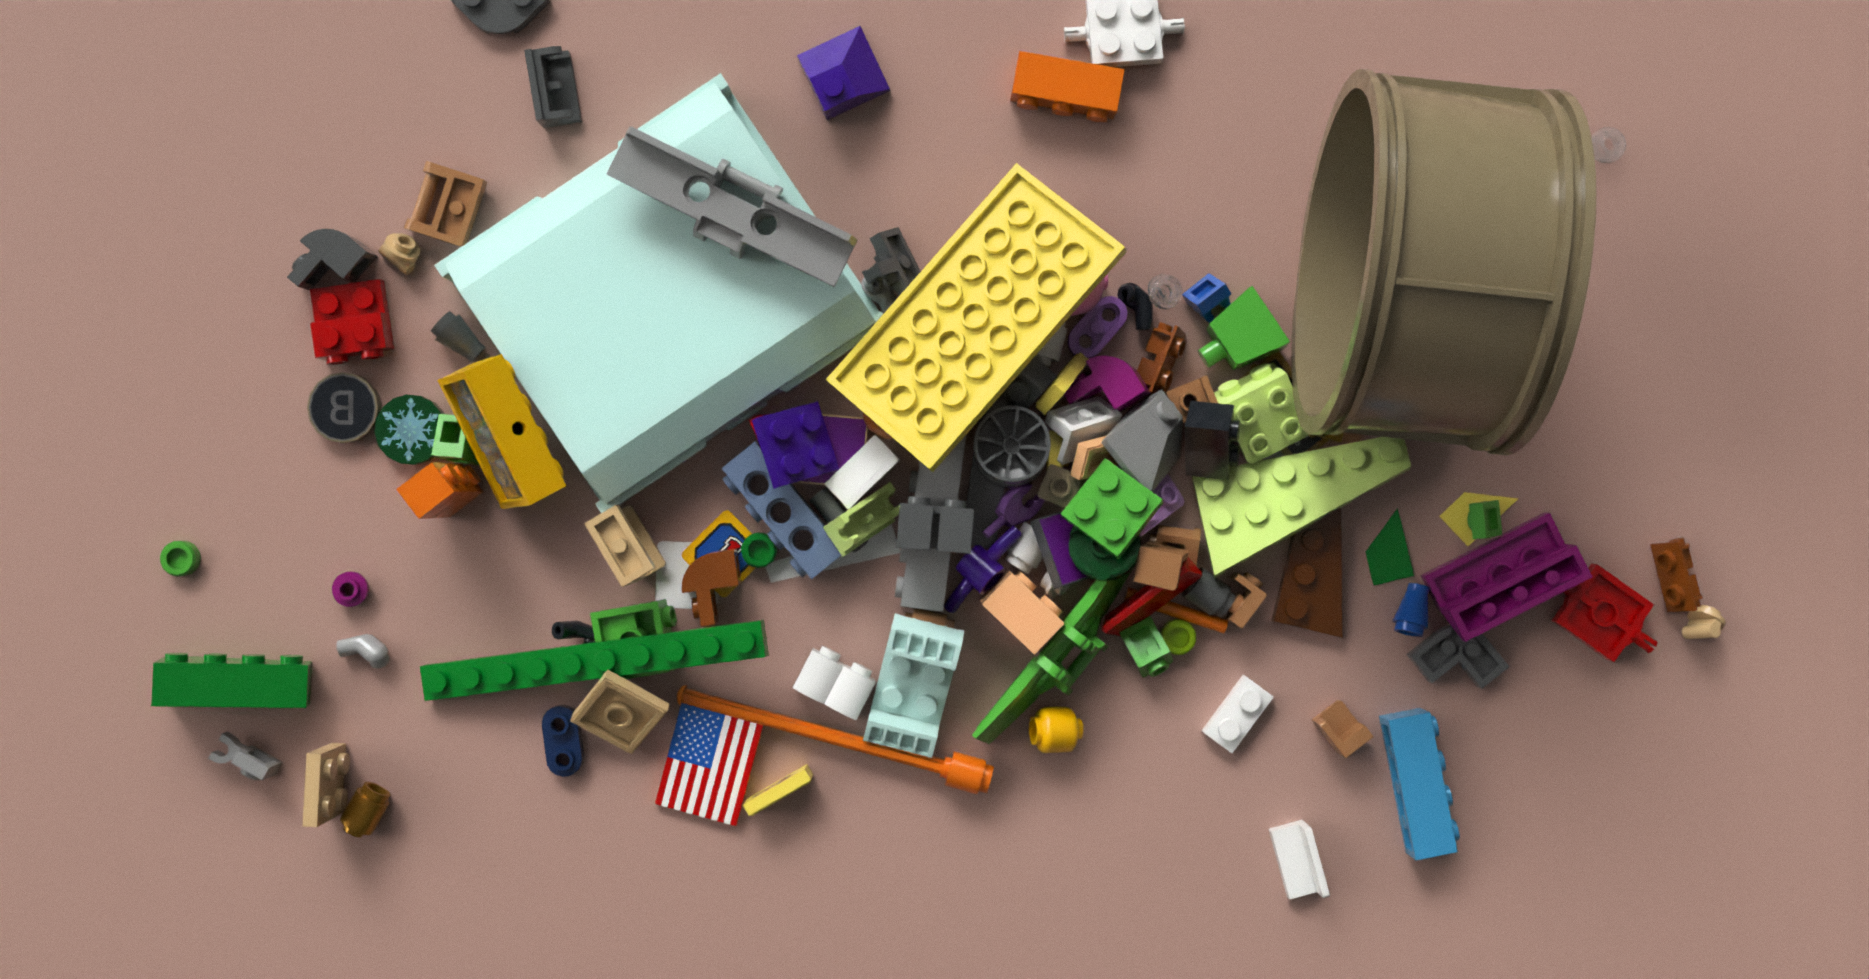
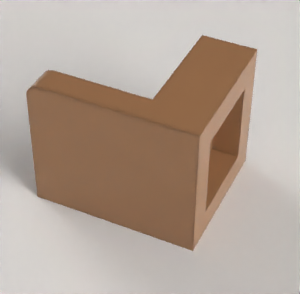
[1134,542,1189,591]
[1312,700,1374,758]

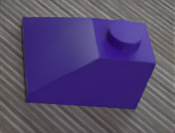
[797,26,890,120]

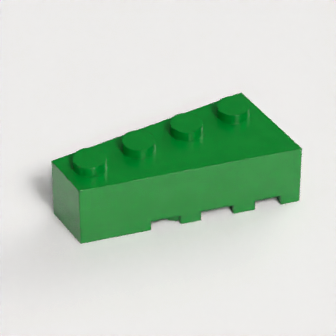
[151,653,312,708]

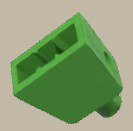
[1197,286,1290,370]

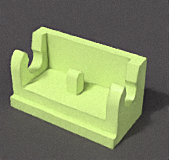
[823,482,900,557]

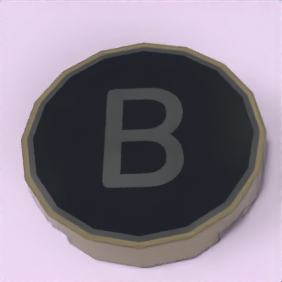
[307,372,382,443]

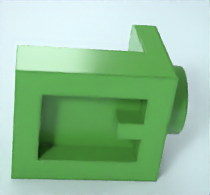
[1119,616,1173,678]

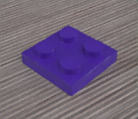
[752,401,839,489]

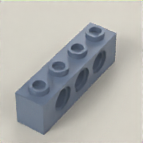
[721,442,841,579]

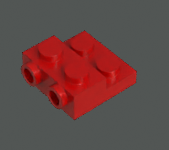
[310,279,395,365]

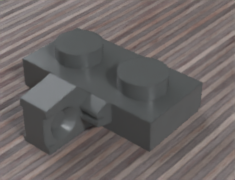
[862,227,921,296]

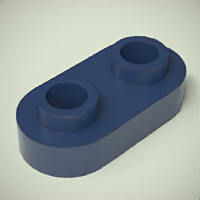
[542,705,584,777]

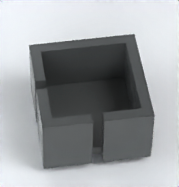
[896,496,974,554]

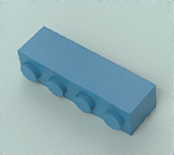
[1379,708,1460,860]

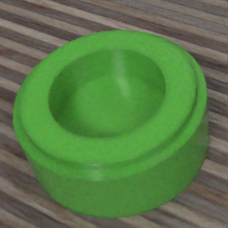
[160,541,201,576]

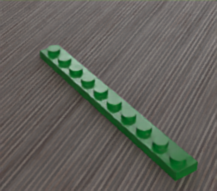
[420,620,769,701]

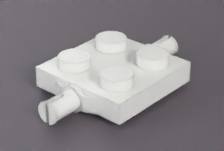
[1064,0,1185,67]

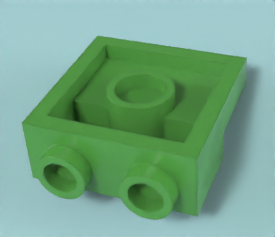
[590,599,678,679]

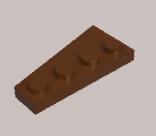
[1271,508,1343,638]

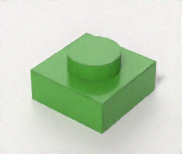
[1468,500,1503,539]

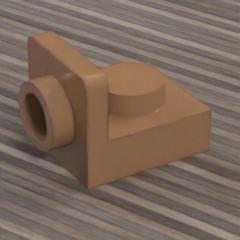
[1225,572,1267,629]

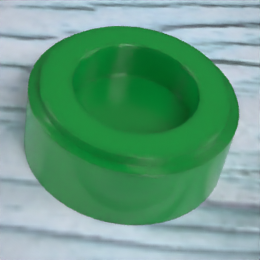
[741,532,777,568]

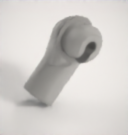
[861,277,896,314]
[336,634,389,669]

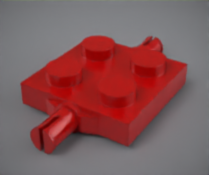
[1551,563,1658,662]

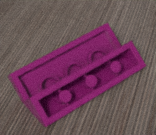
[1420,512,1592,642]

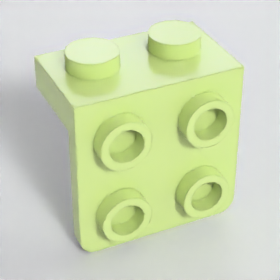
[1214,363,1309,464]

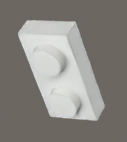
[1202,675,1274,753]

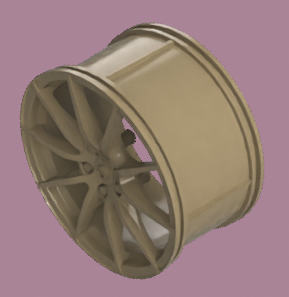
[1291,69,1596,456]

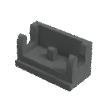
[524,46,582,128]

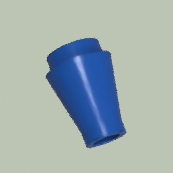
[1392,583,1429,637]

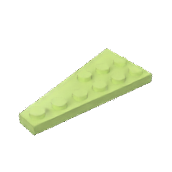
[1192,437,1411,578]

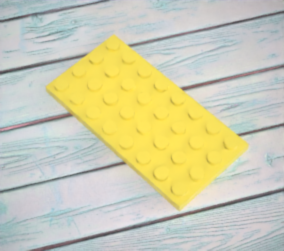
[826,163,1127,472]

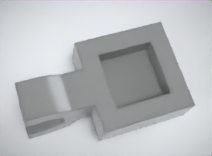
[208,732,283,780]

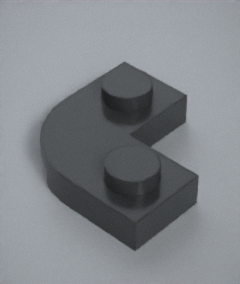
[451,0,551,34]
[1406,625,1509,689]

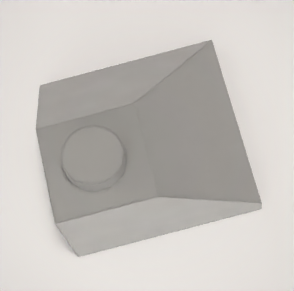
[1101,389,1183,492]

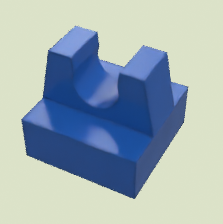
[1181,273,1231,323]

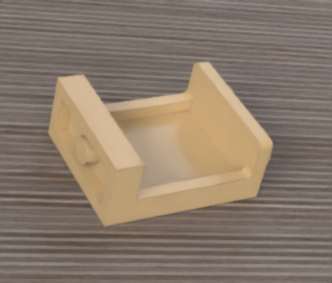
[584,505,666,587]

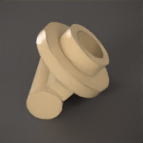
[378,233,420,275]
[1682,605,1726,639]

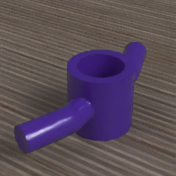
[944,525,1022,613]

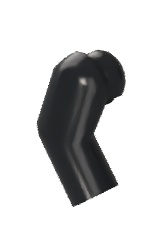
[1117,283,1153,330]
[552,620,595,643]

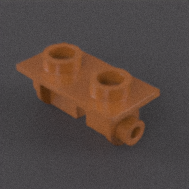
[1137,322,1187,394]
[1650,537,1703,612]

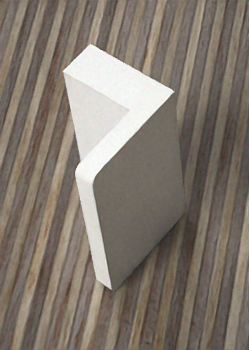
[1045,396,1122,465]
[825,435,900,510]
[1268,820,1330,899]

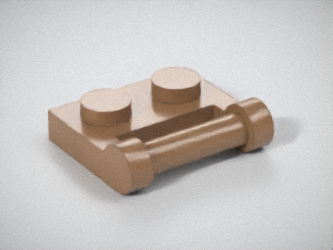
[404,161,487,247]

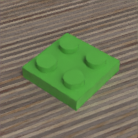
[1061,458,1163,559]

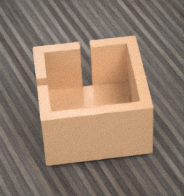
[980,570,1065,655]

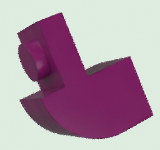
[1064,355,1150,412]

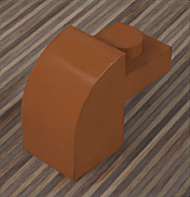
[681,548,742,627]

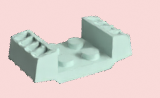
[863,613,964,758]

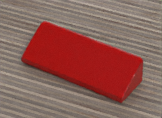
[1102,557,1202,636]

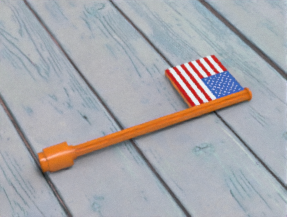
[655,685,994,826]

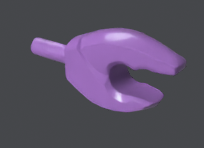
[983,484,1045,538]

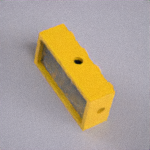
[437,354,566,509]

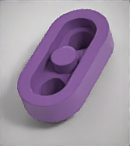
[1068,296,1127,359]

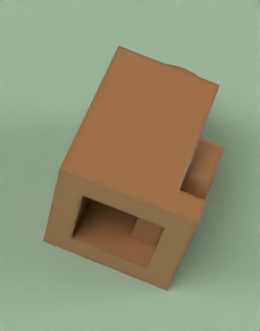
[1164,375,1218,423]
[1149,525,1201,566]

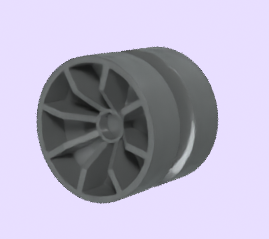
[973,406,1051,488]

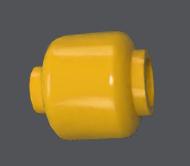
[1028,706,1083,753]

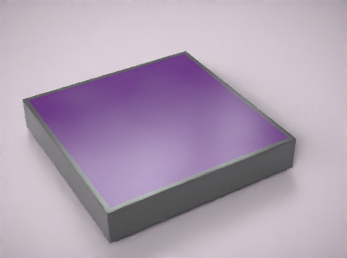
[1030,512,1089,590]

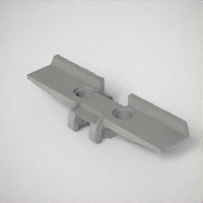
[606,127,858,287]

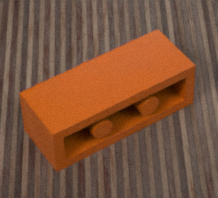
[1010,51,1125,122]
[396,462,483,519]

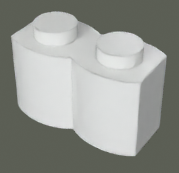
[793,646,876,720]

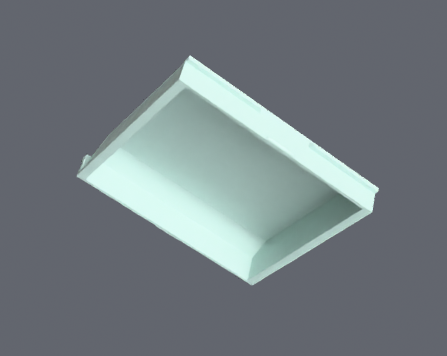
[434,73,883,513]

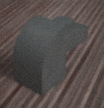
[287,229,378,291]

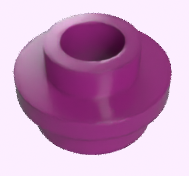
[332,571,369,607]

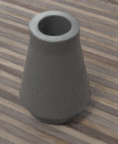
[431,311,486,363]

